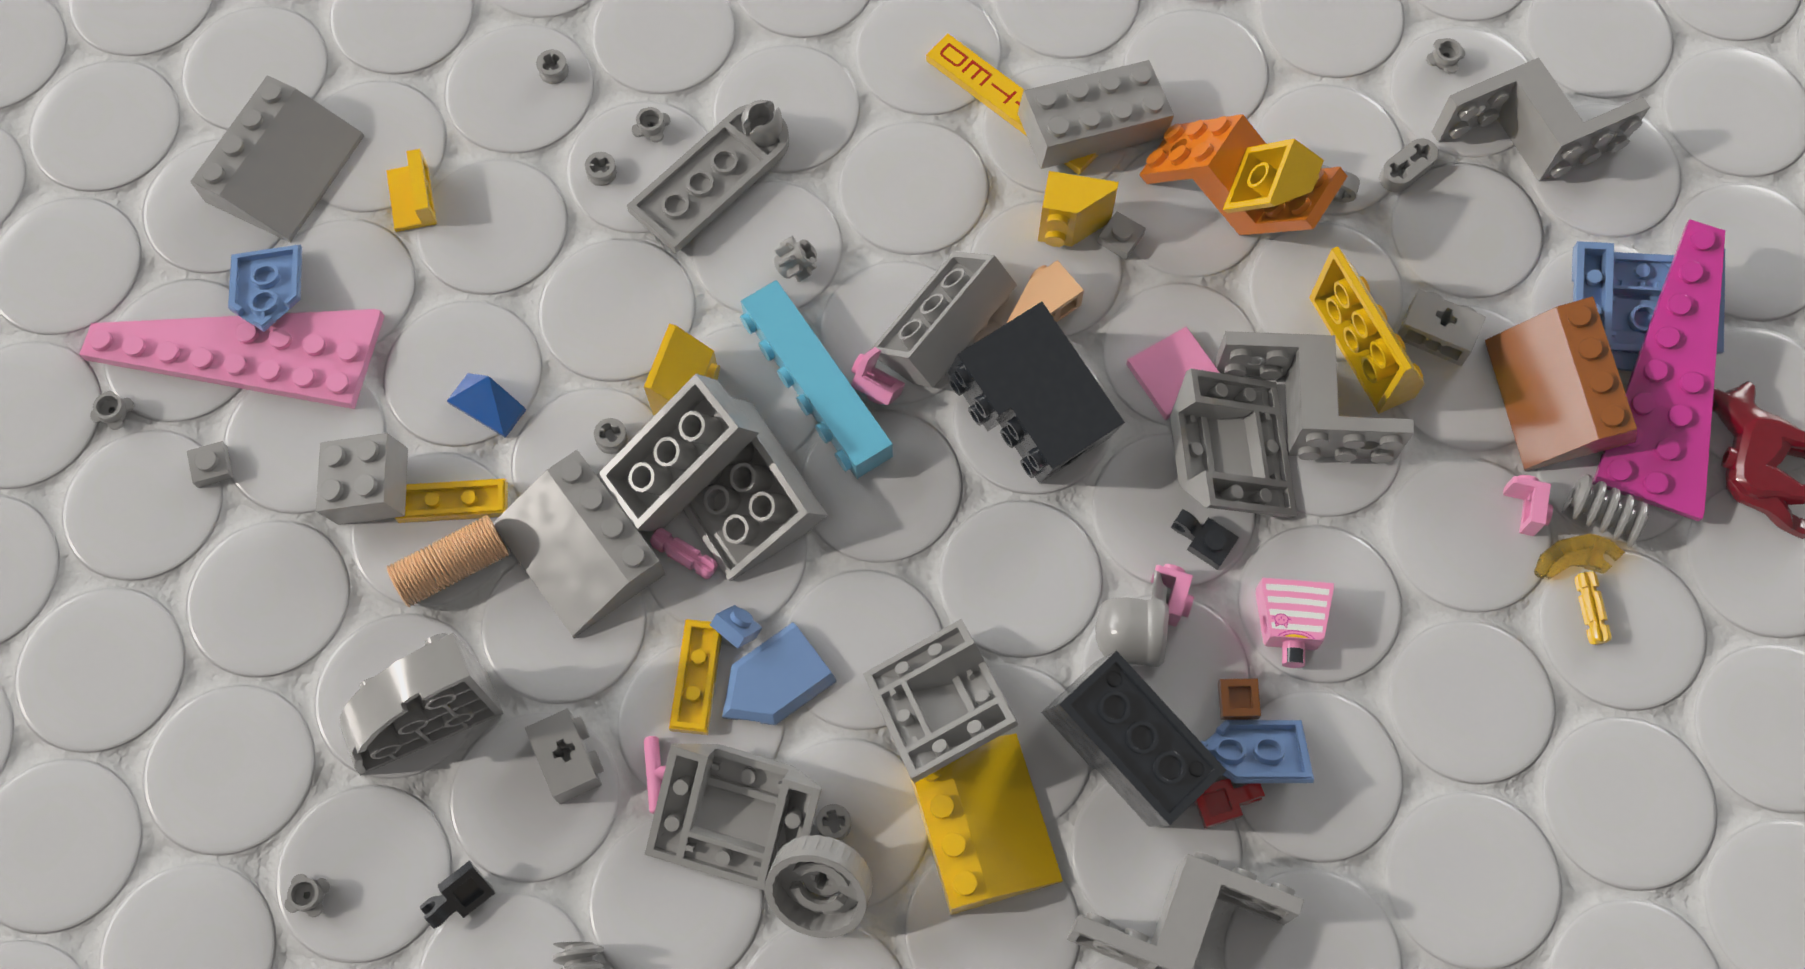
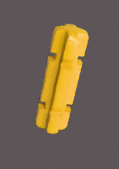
[1574,572,1612,645]

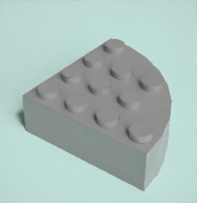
[340,633,503,776]

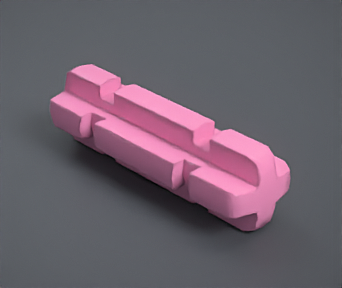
[650,528,718,579]

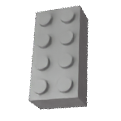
[1018,60,1174,169]
[597,374,759,532]

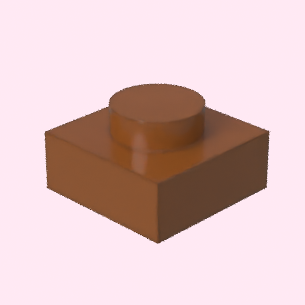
[1218,678,1261,720]

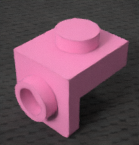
[851,347,905,406]
[1503,475,1553,536]
[1151,564,1194,627]

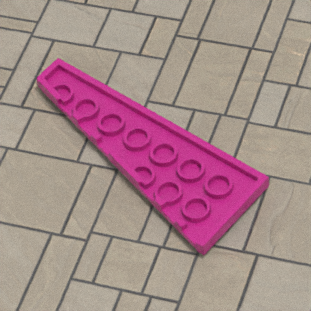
[1592,219,1726,521]

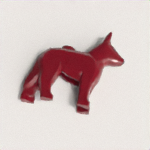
[1712,381,1805,539]

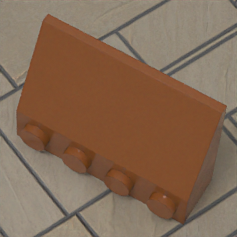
[1485,296,1637,471]

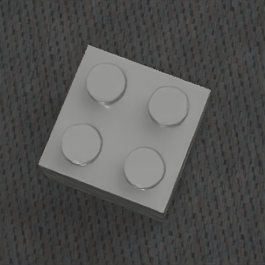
[316,433,408,525]

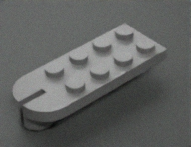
[627,100,789,254]

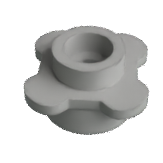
[1426,38,1465,74]
[632,107,670,142]
[90,391,134,430]
[284,874,330,917]

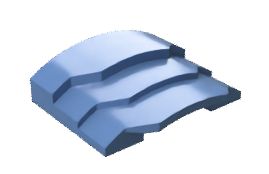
[1572,241,1726,371]

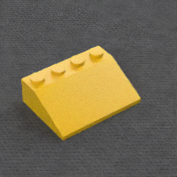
[1309,246,1425,414]
[910,733,1063,915]

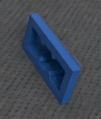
[447,373,526,438]

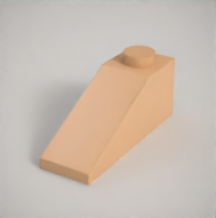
[1007,260,1084,323]

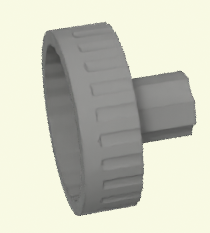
[765,835,873,938]

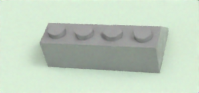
[870,251,1017,388]

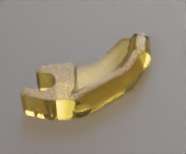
[1534,533,1625,579]

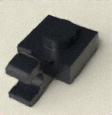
[1171,509,1239,570]
[420,860,495,929]

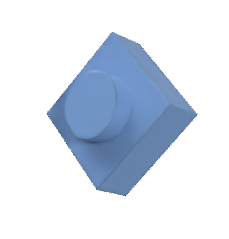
[710,605,762,649]

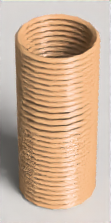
[387,515,509,607]

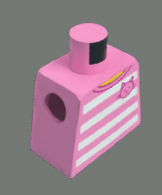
[1256,578,1334,668]

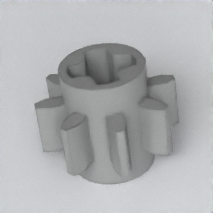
[774,236,817,282]

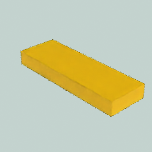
[395,478,508,523]
[669,619,722,735]

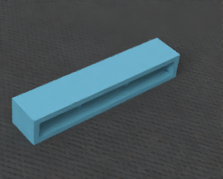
[740,280,893,479]

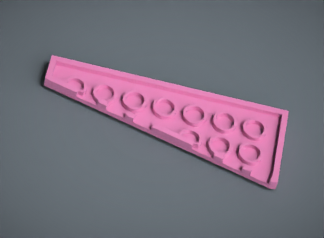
[79,309,385,409]

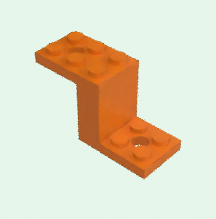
[1139,114,1348,235]

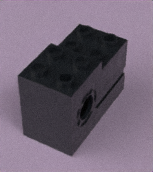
[948,302,1125,484]
[1041,650,1226,827]

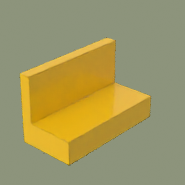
[386,148,437,232]

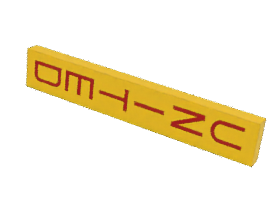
[926,33,1098,175]

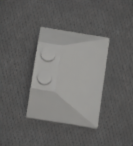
[1170,368,1298,518]
[863,619,1018,783]
[644,744,822,891]

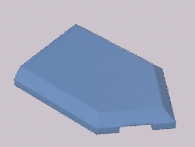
[228,244,302,332]
[722,622,837,725]
[1201,720,1314,783]

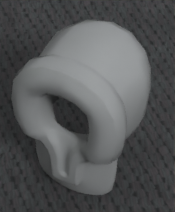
[1095,570,1169,667]

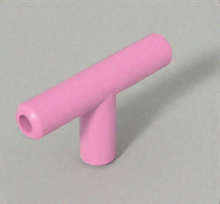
[644,736,666,814]

